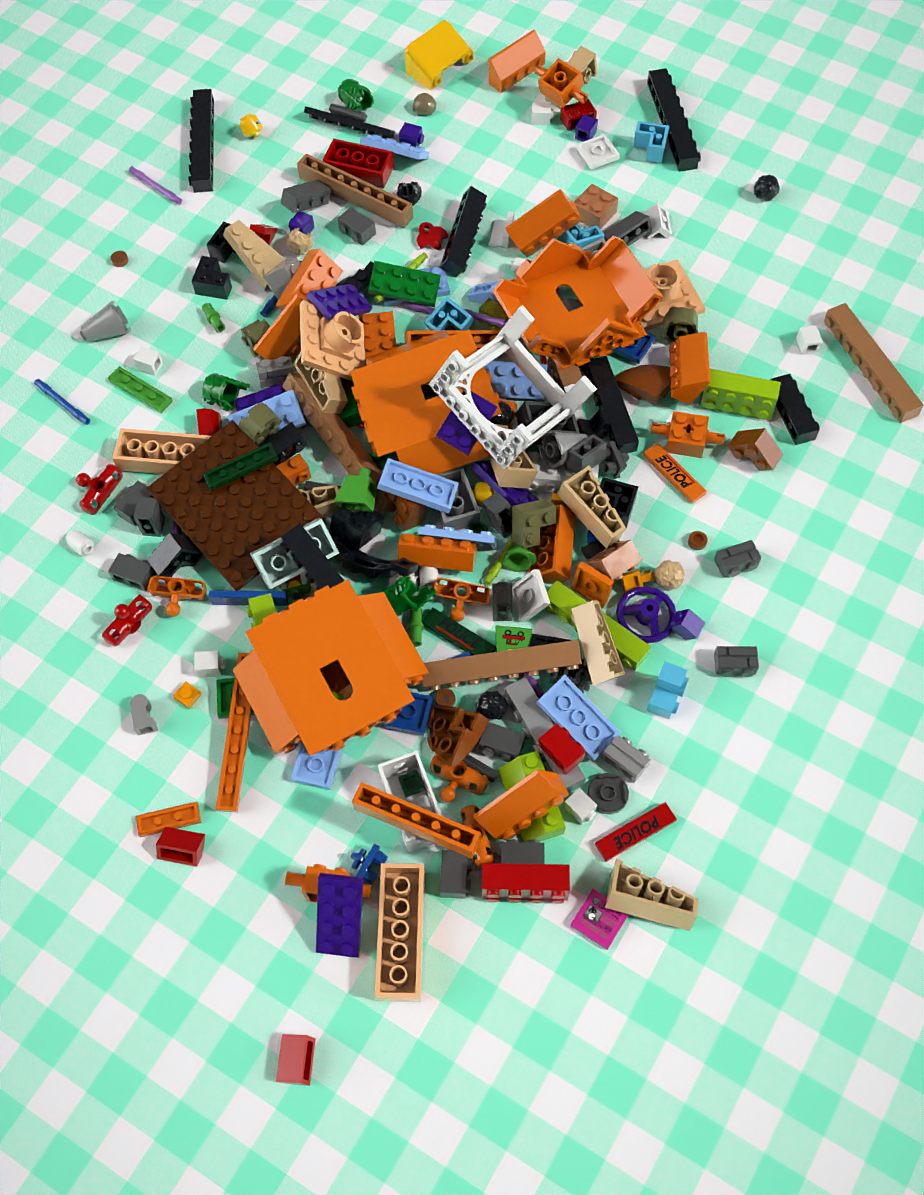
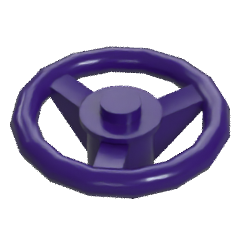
[616,586,676,644]

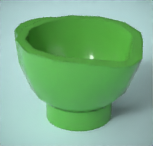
[502,544,537,572]

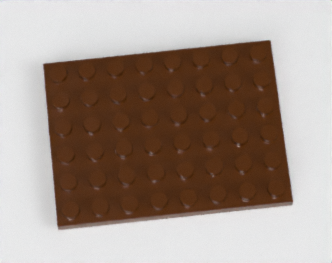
[146,420,325,591]

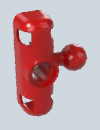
[76,464,123,515]
[102,595,152,647]

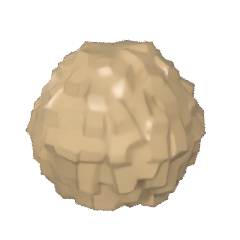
[287,228,313,255]
[654,560,685,591]

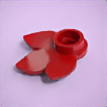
[417,222,448,250]

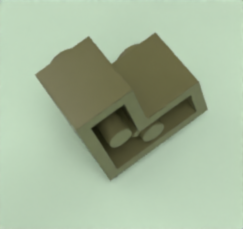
[241,319,270,361]
[512,499,556,548]

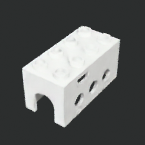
[378,751,442,853]

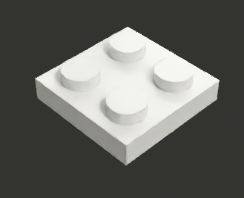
[577,134,620,170]
[509,569,550,622]

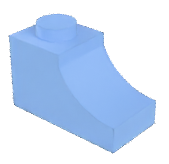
[467,281,502,310]

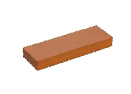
[136,802,201,837]

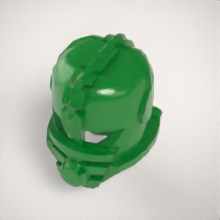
[337,79,374,111]
[202,373,250,411]
[380,576,437,616]

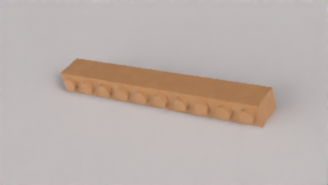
[282,373,397,514]

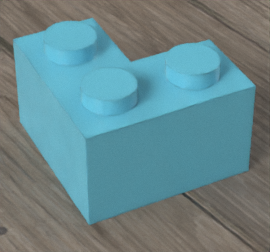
[633,121,669,163]
[558,224,605,248]
[424,296,475,331]
[647,661,689,719]

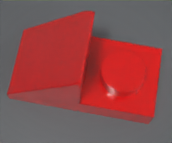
[250,224,278,246]

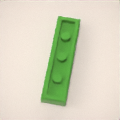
[108,366,173,413]

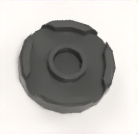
[587,773,629,815]

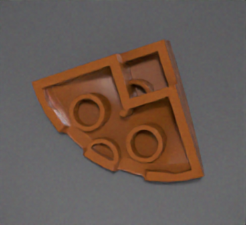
[615,364,671,405]
[427,704,489,767]

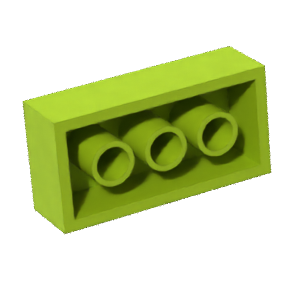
[700,368,781,420]

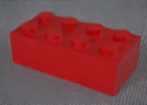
[322,138,394,189]
[482,863,570,904]

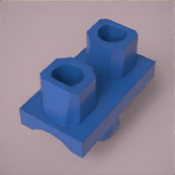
[350,843,388,885]

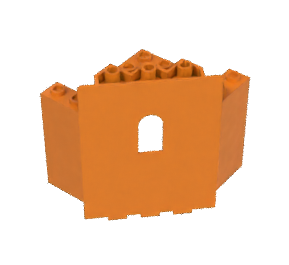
[492,235,664,371]
[350,329,502,475]
[233,580,429,756]

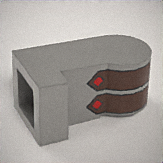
[130,694,158,736]

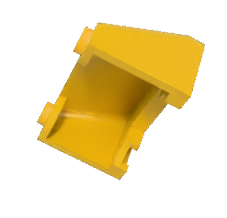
[404,20,474,90]

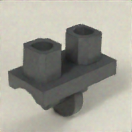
[603,441,629,479]

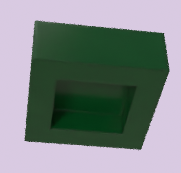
[398,770,425,798]

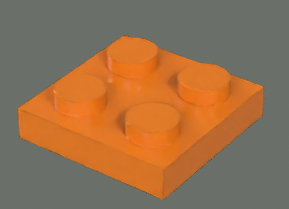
[571,561,614,608]

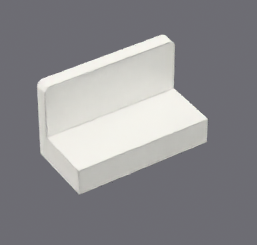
[643,203,672,239]
[489,211,515,248]

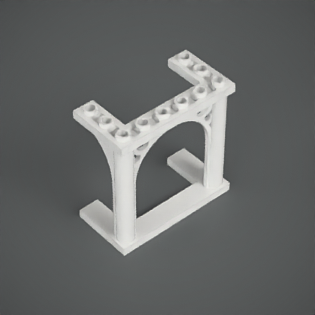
[429,305,597,469]

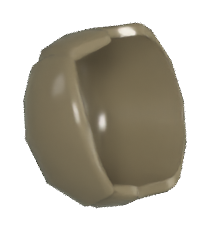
[413,93,437,116]

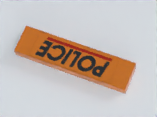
[643,443,707,504]

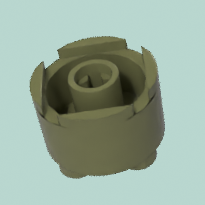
[663,307,698,345]
[239,403,282,446]

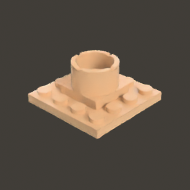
[639,259,706,331]
[300,300,365,382]

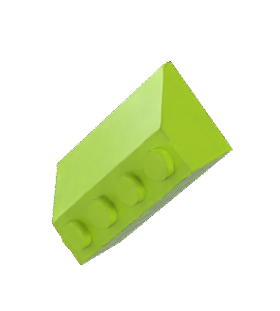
[498,751,566,842]

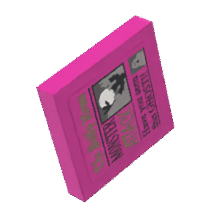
[570,889,629,950]

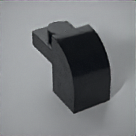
[577,409,611,439]

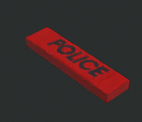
[595,802,677,862]

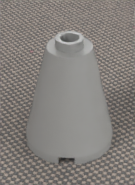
[80,301,131,342]
[539,431,588,468]

